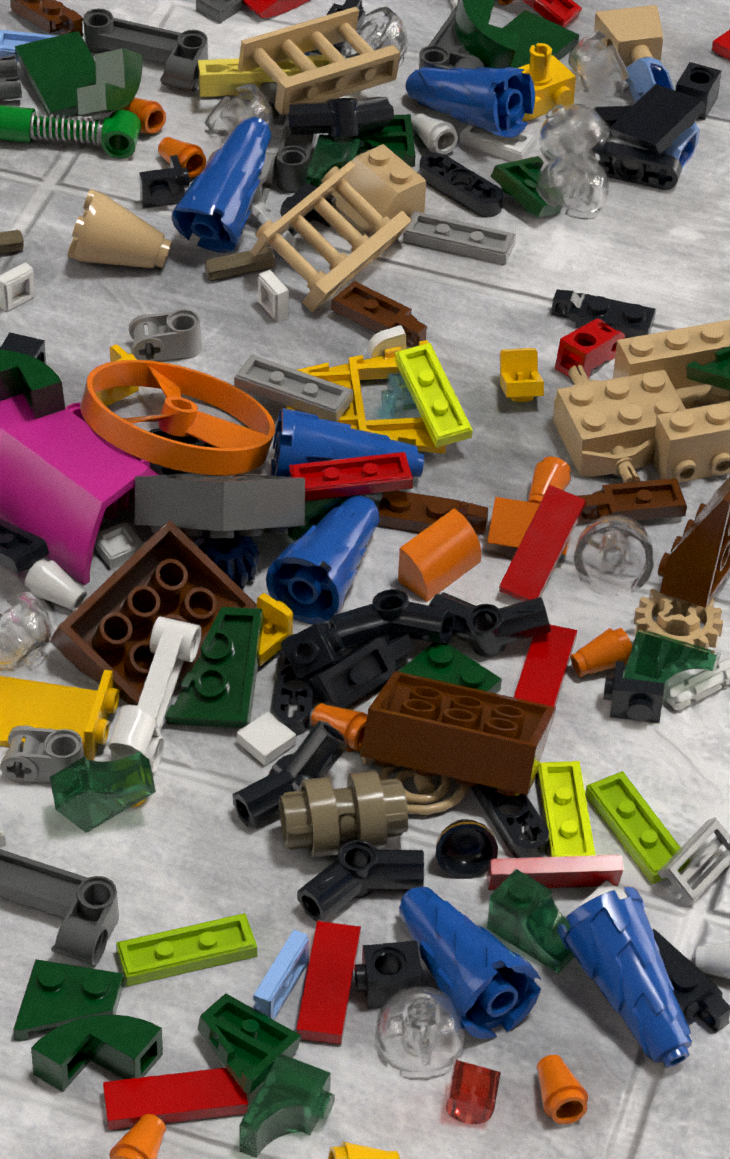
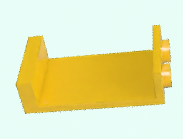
[0,670,119,761]

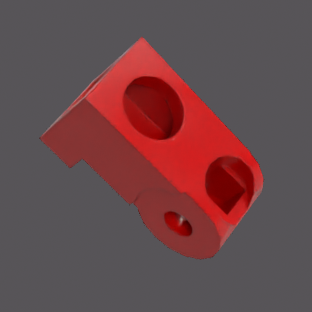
[555,319,625,379]

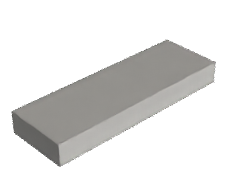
[403,211,516,265]
[234,355,353,422]

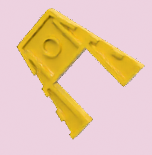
[285,340,446,454]

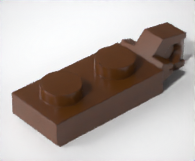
[10,0,84,37]
[331,281,427,348]
[578,478,687,523]
[378,490,488,535]

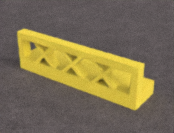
[198,55,331,97]

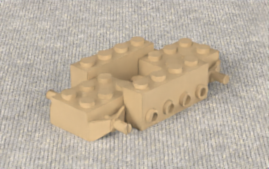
[553,320,730,483]

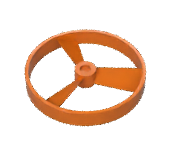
[80,360,275,475]

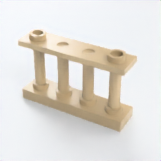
[238,7,401,115]
[250,161,412,312]

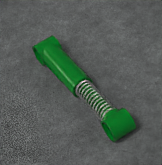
[0,105,142,159]

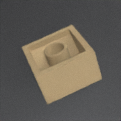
[331,144,426,238]

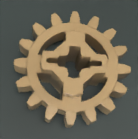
[634,589,723,661]

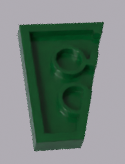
[165,607,264,728]

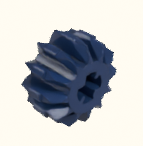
[195,530,259,589]

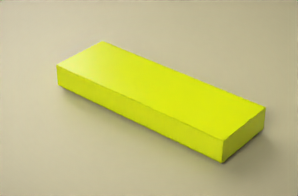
[394,343,473,448]
[537,761,596,857]

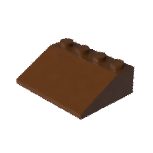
[658,477,730,608]
[50,520,257,706]
[360,671,556,796]

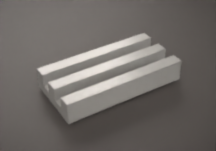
[657,817,730,906]

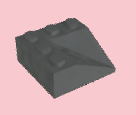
[135,473,305,538]

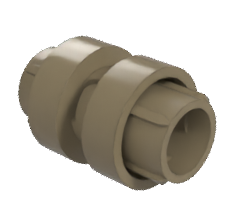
[279,771,408,858]

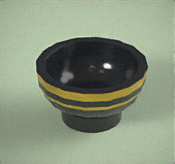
[435,819,498,879]

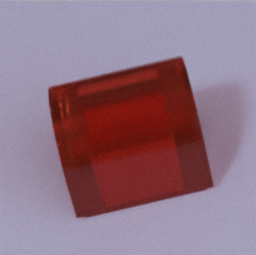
[446,1060,501,1124]

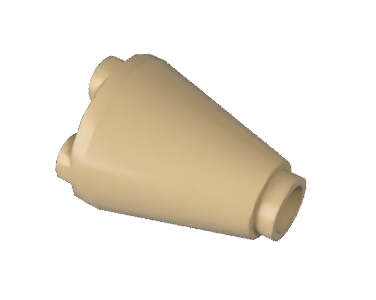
[67,189,172,269]

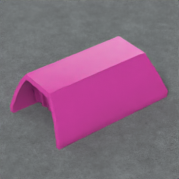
[0,394,159,585]

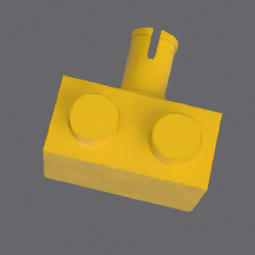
[519,43,576,122]

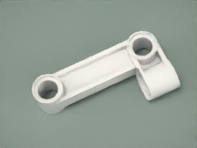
[108,616,201,774]

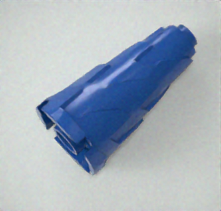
[405,67,535,138]
[171,117,272,253]
[270,408,424,480]
[266,495,380,624]
[399,887,541,1039]
[557,887,692,1068]

